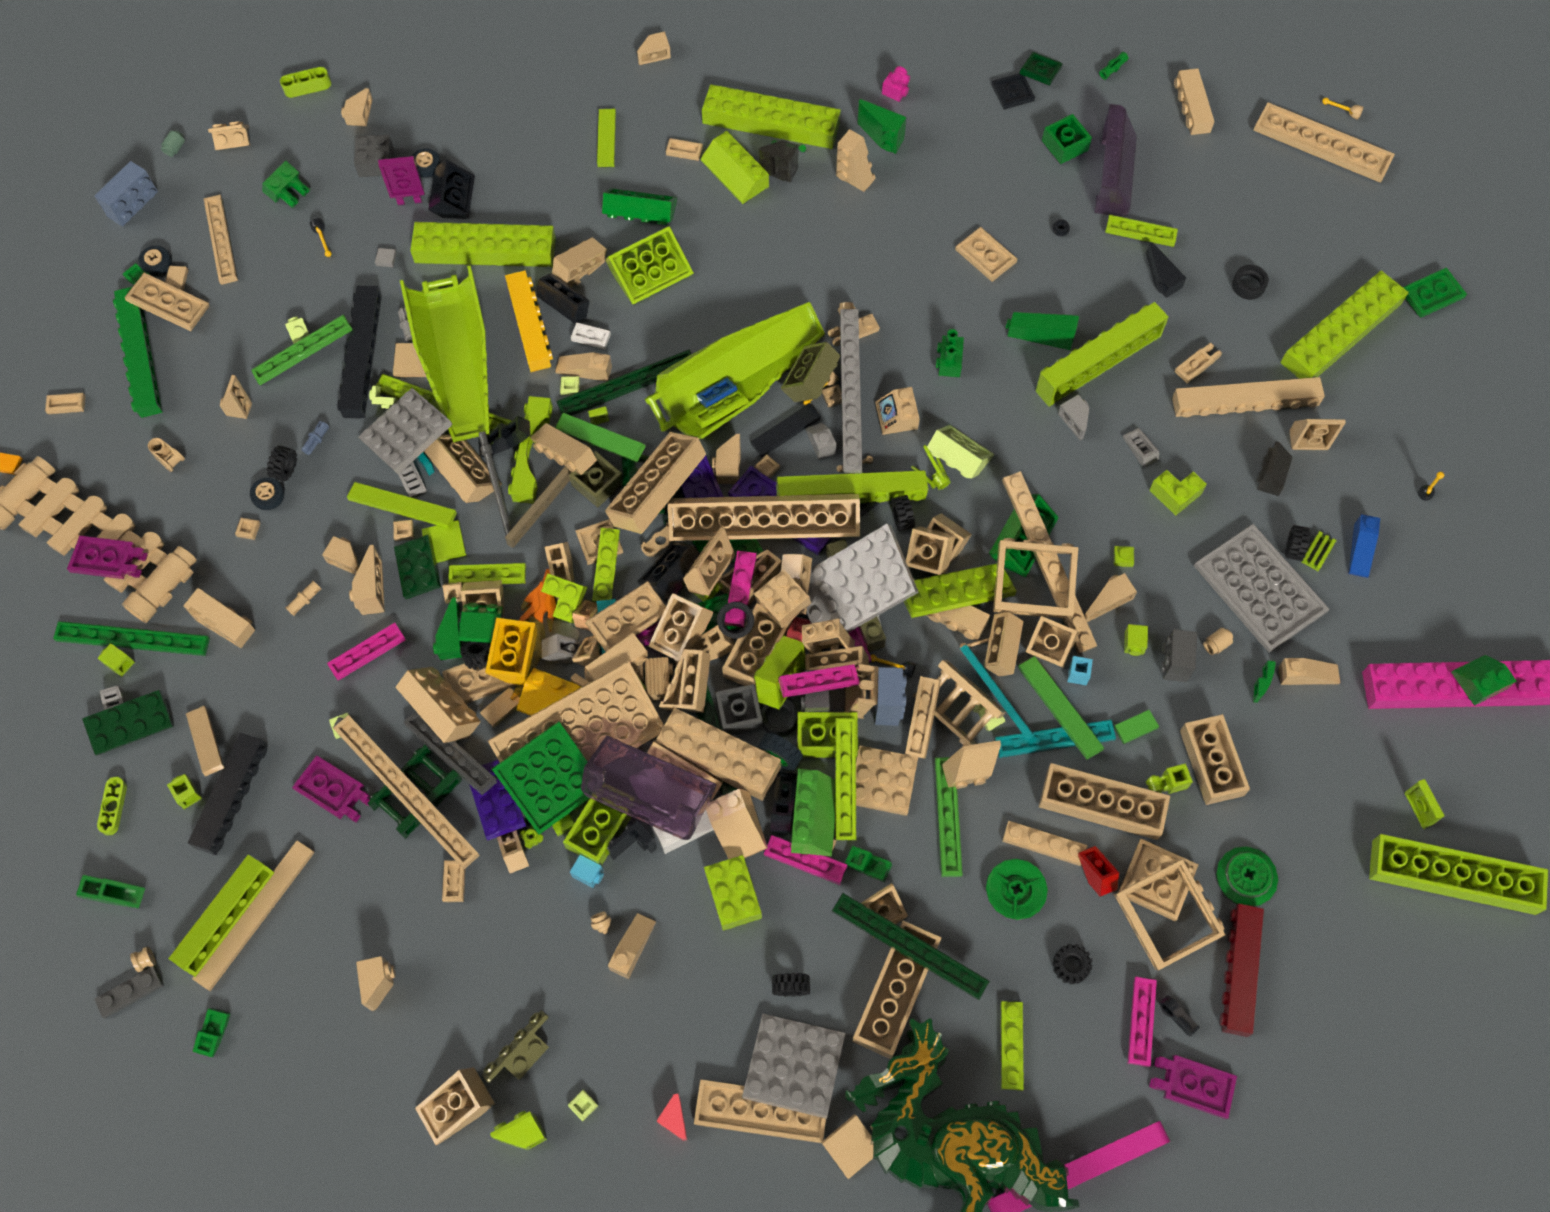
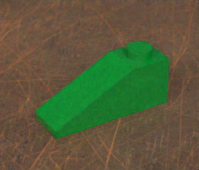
[433,597,463,660]

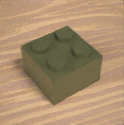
[569,451,623,508]

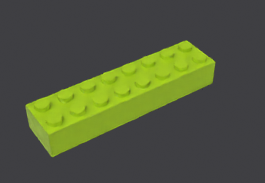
[702,84,841,149]
[410,222,556,267]
[1280,270,1409,379]
[1036,302,1168,407]
[1369,834,1548,915]

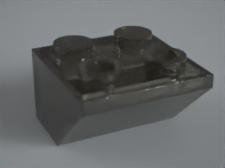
[759,140,799,183]
[1256,441,1292,496]

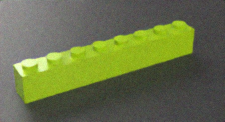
[776,471,928,503]

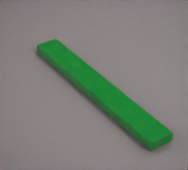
[53,621,210,656]

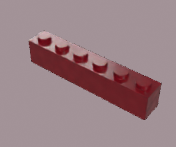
[1220,904,1264,1037]

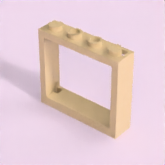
[993,538,1078,619]
[1114,859,1225,970]

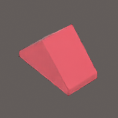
[657,1093,687,1141]

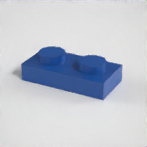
[697,378,737,408]

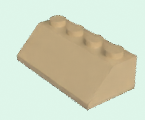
[424,434,502,503]

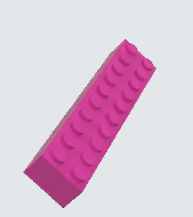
[1362,660,1550,709]

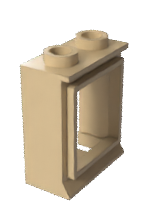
[802,619,855,654]
[845,664,878,719]

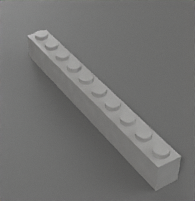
[840,309,862,474]

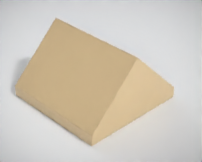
[861,883,908,938]

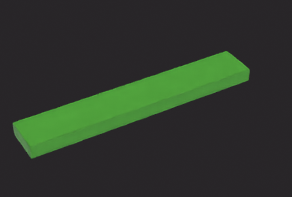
[251,314,353,386]
[555,413,646,462]
[1018,656,1104,760]
[935,757,963,877]

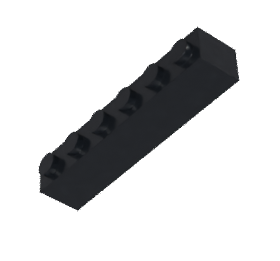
[188,732,268,855]

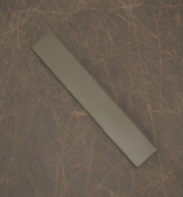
[505,466,572,548]

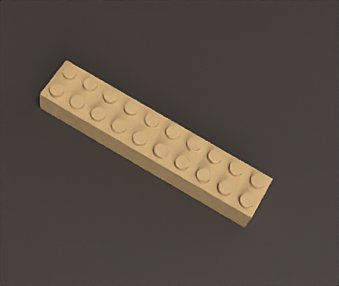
[668,494,860,541]

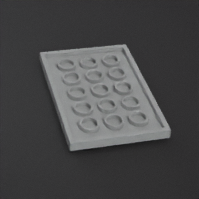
[806,523,919,642]
[1194,524,1330,653]

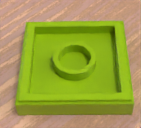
[422,520,467,563]
[1404,779,1444,829]

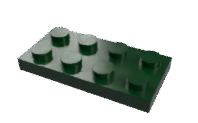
[82,690,174,756]

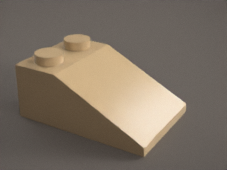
[1289,419,1346,450]
[349,545,385,615]
[649,593,713,661]
[942,740,1001,789]
[704,788,768,859]
[415,1067,495,1145]

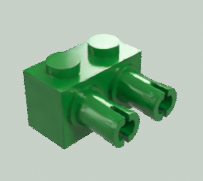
[262,161,310,208]
[936,329,964,378]

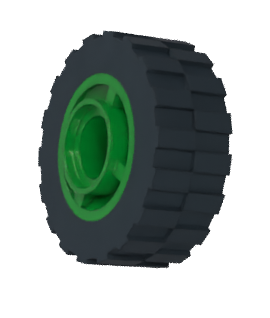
[757,733,803,771]

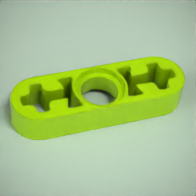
[97,777,127,836]

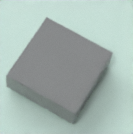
[375,248,397,267]

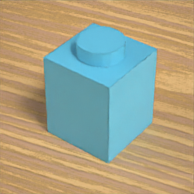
[1067,656,1093,685]
[570,855,604,888]

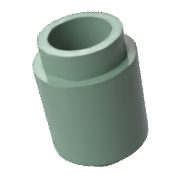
[161,130,185,157]

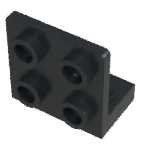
[607,820,657,860]

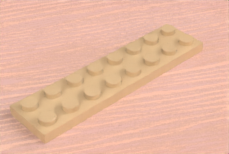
[1253,103,1395,183]

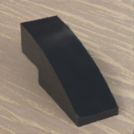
[479,416,531,457]

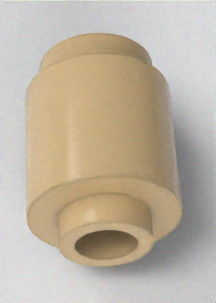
[1203,628,1233,655]

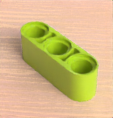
[280,67,332,98]

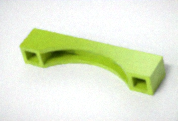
[508,396,553,504]

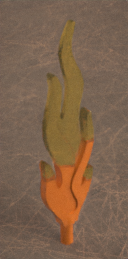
[510,569,556,701]

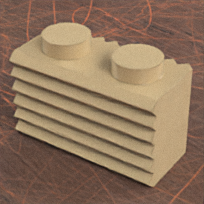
[645,657,673,701]

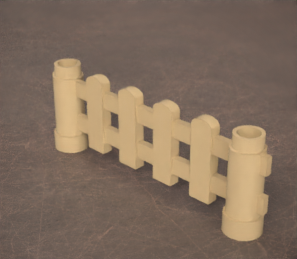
[0,456,197,623]

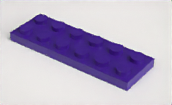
[728,466,833,555]

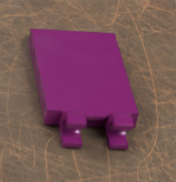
[378,156,425,205]
[67,536,148,579]
[292,755,370,823]
[1149,1055,1237,1119]

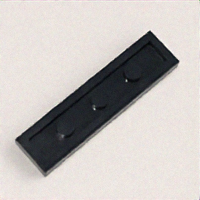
[751,403,820,457]

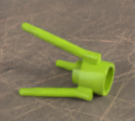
[911,445,951,490]

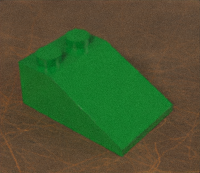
[857,99,906,154]

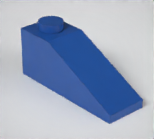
[1349,514,1380,578]

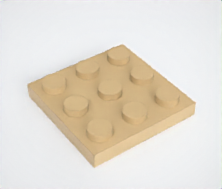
[856,746,918,816]
[1118,839,1198,921]

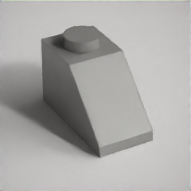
[1058,395,1089,440]
[805,423,836,460]
[542,634,582,663]

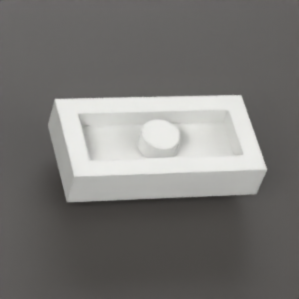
[571,323,611,349]

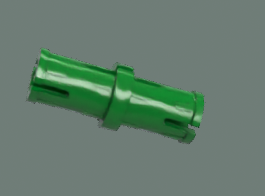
[1099,52,1129,80]

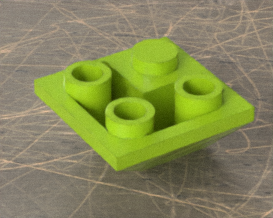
[490,1111,547,1150]

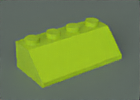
[701,131,769,204]

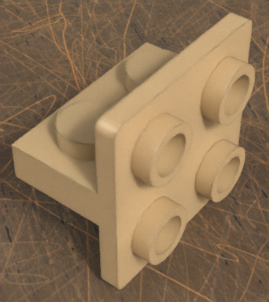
[208,121,250,150]

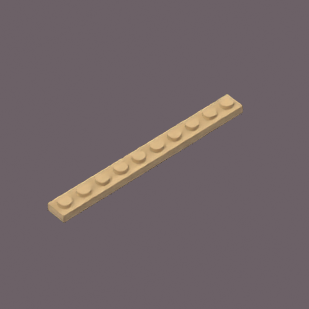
[1002,471,1097,654]
[333,715,480,869]

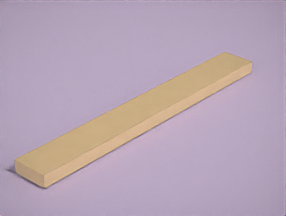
[192,841,315,991]

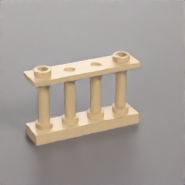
[913,660,1006,746]

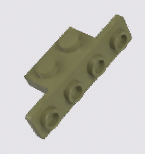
[482,1010,549,1083]

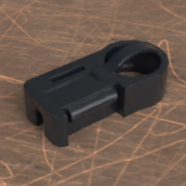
[1159,995,1200,1037]

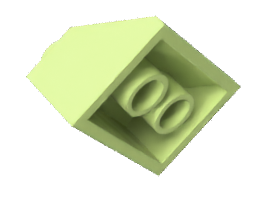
[927,425,994,479]

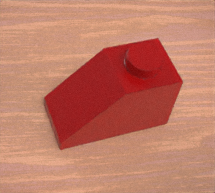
[1078,846,1119,897]

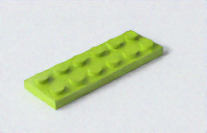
[903,563,1017,618]

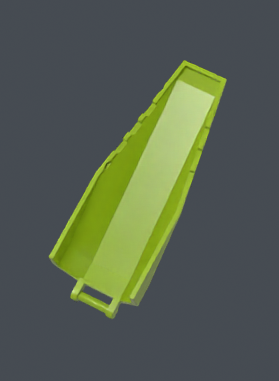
[400,265,490,442]
[644,302,825,439]

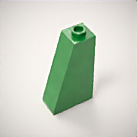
[1005,312,1079,350]

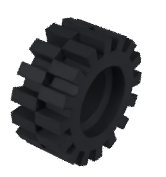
[266,445,297,481]
[891,495,915,531]
[1285,525,1311,561]
[460,641,491,670]
[1052,944,1093,984]
[772,973,810,997]

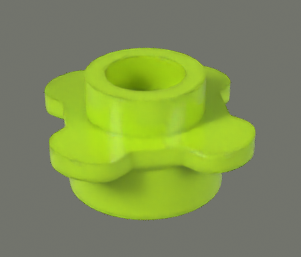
[519,825,543,849]

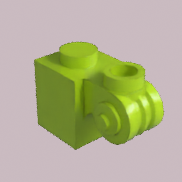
[1145,763,1193,794]

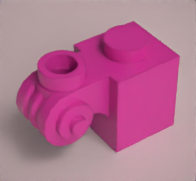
[882,66,910,102]

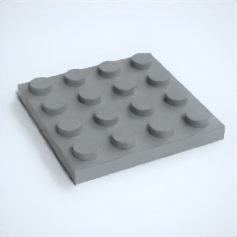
[358,388,453,474]
[742,1014,845,1119]

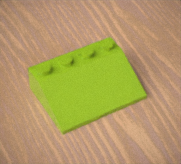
[605,226,694,305]

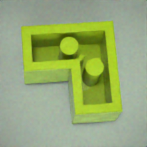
[1149,470,1207,516]
[541,573,587,623]

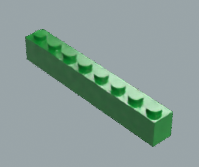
[113,286,163,418]

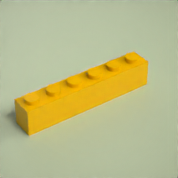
[505,270,553,372]

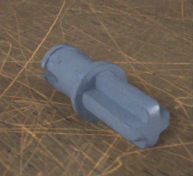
[301,421,329,455]

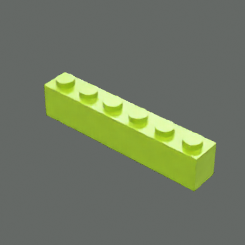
[168,854,275,977]

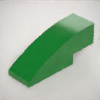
[76,875,146,909]

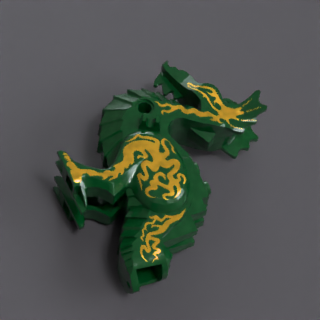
[845,1018,1080,1212]

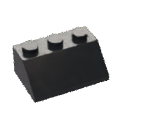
[428,159,475,219]
[637,541,700,602]

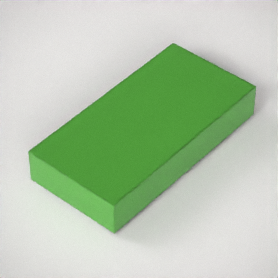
[1114,710,1159,744]

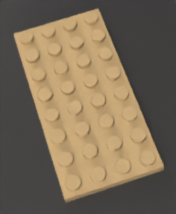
[487,661,664,772]

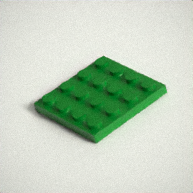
[491,721,605,835]

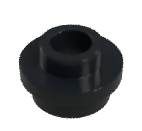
[1052,219,1070,236]

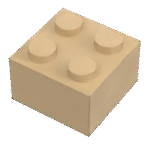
[906,526,955,575]
[754,569,811,628]
[1026,616,1079,668]

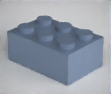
[95,161,158,227]
[875,667,907,726]

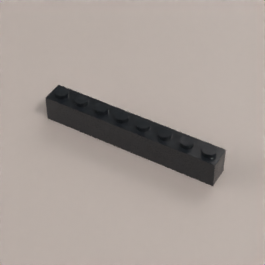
[337,286,382,418]

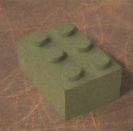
[781,342,841,402]

